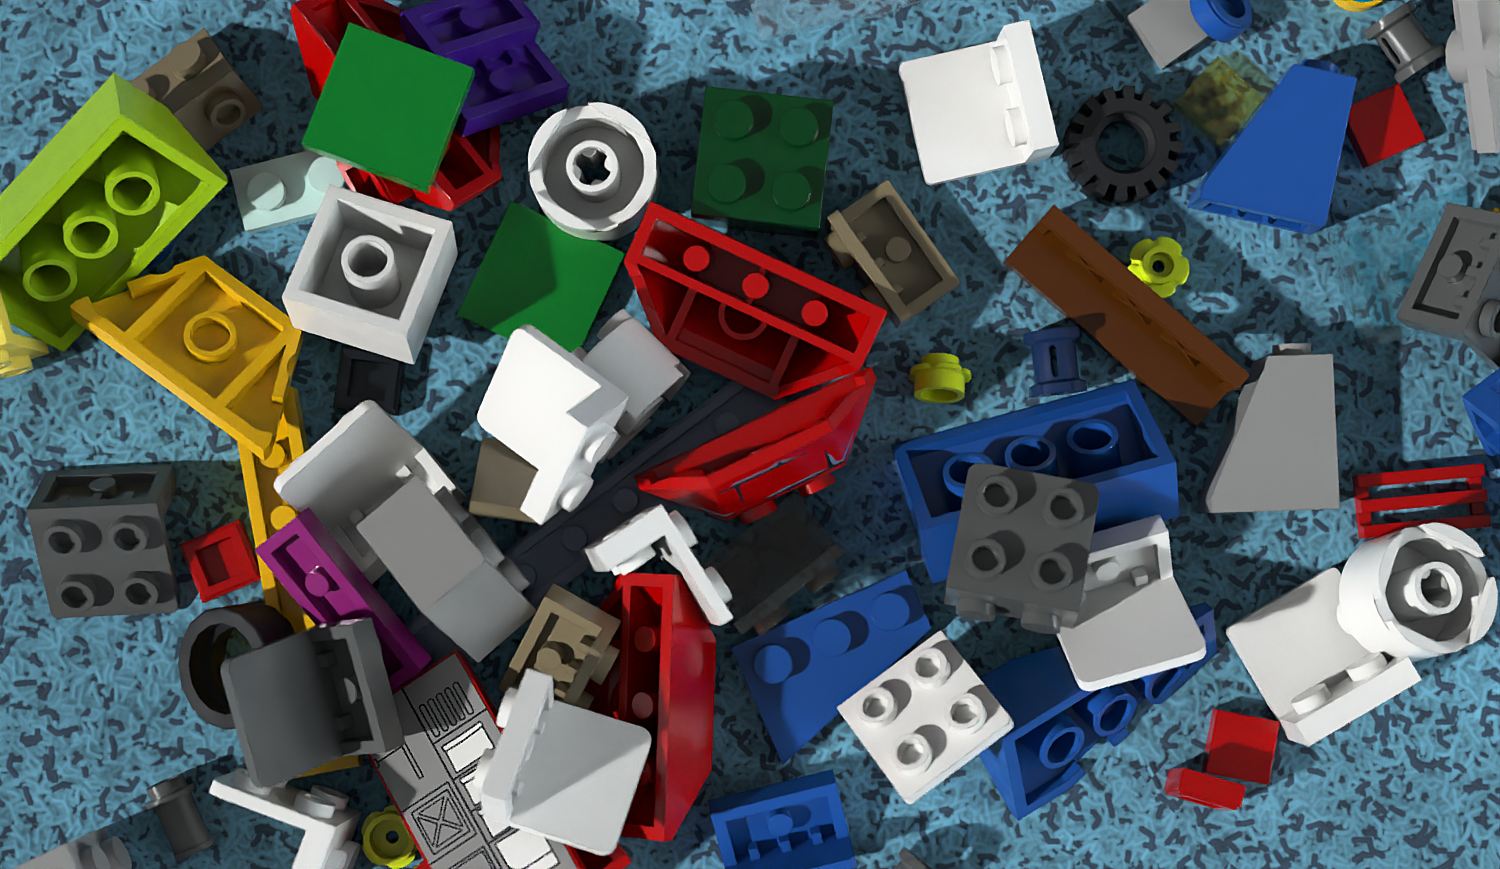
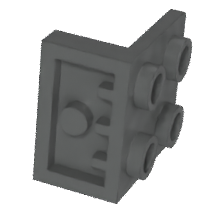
[1396,202,1500,371]
[26,464,180,618]

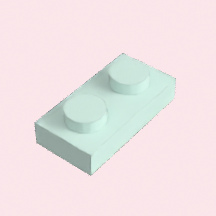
[230,150,350,234]

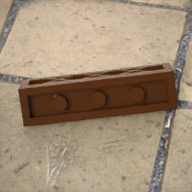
[1003,205,1250,428]

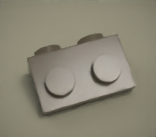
[128,28,263,151]
[822,179,961,329]
[497,583,622,710]

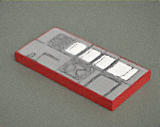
[367,649,586,869]

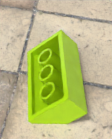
[0,73,228,352]

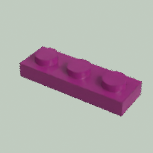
[254,507,432,691]

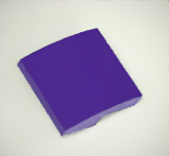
[399,0,570,138]

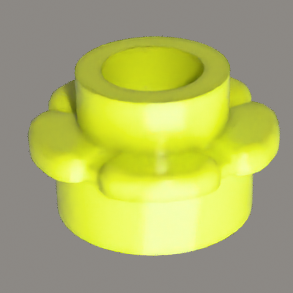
[1127,236,1190,298]
[909,353,972,403]
[361,805,418,869]

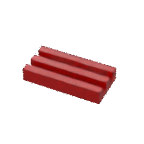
[1352,463,1491,539]

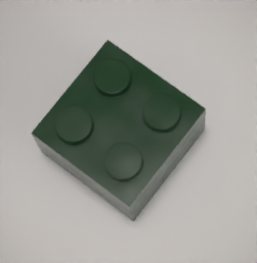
[691,86,834,239]

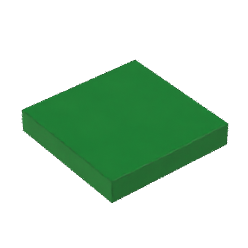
[302,23,475,194]
[457,201,626,353]

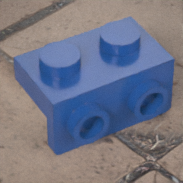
[708,769,857,869]

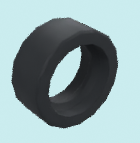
[178,601,295,730]

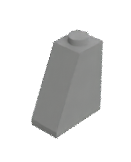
[1197,343,1340,514]

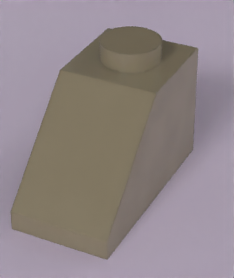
[469,437,539,523]

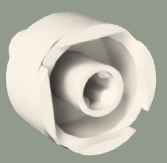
[528,102,660,242]
[571,309,691,464]
[1336,522,1498,662]

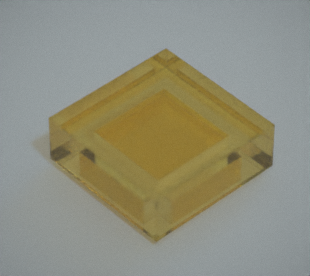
[1172,56,1264,147]

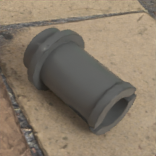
[145,773,214,861]

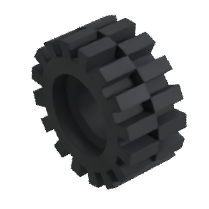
[1062,85,1183,206]

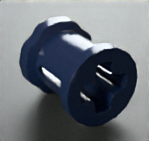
[1023,327,1087,398]

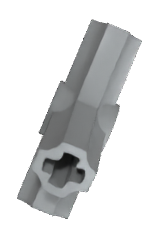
[1445,0,1500,153]

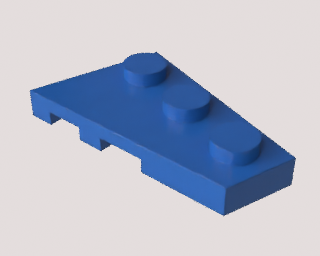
[731,569,932,765]

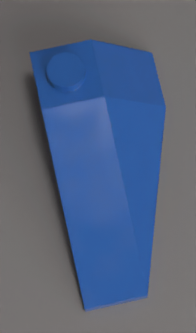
[978,602,1217,821]

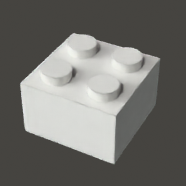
[282,184,458,365]

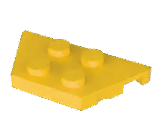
[70,255,303,461]

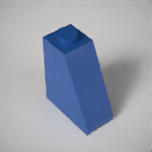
[1187,59,1357,235]

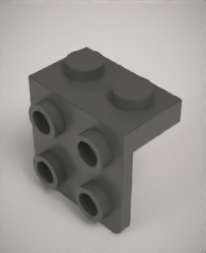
[944,463,1099,634]
[221,617,406,789]

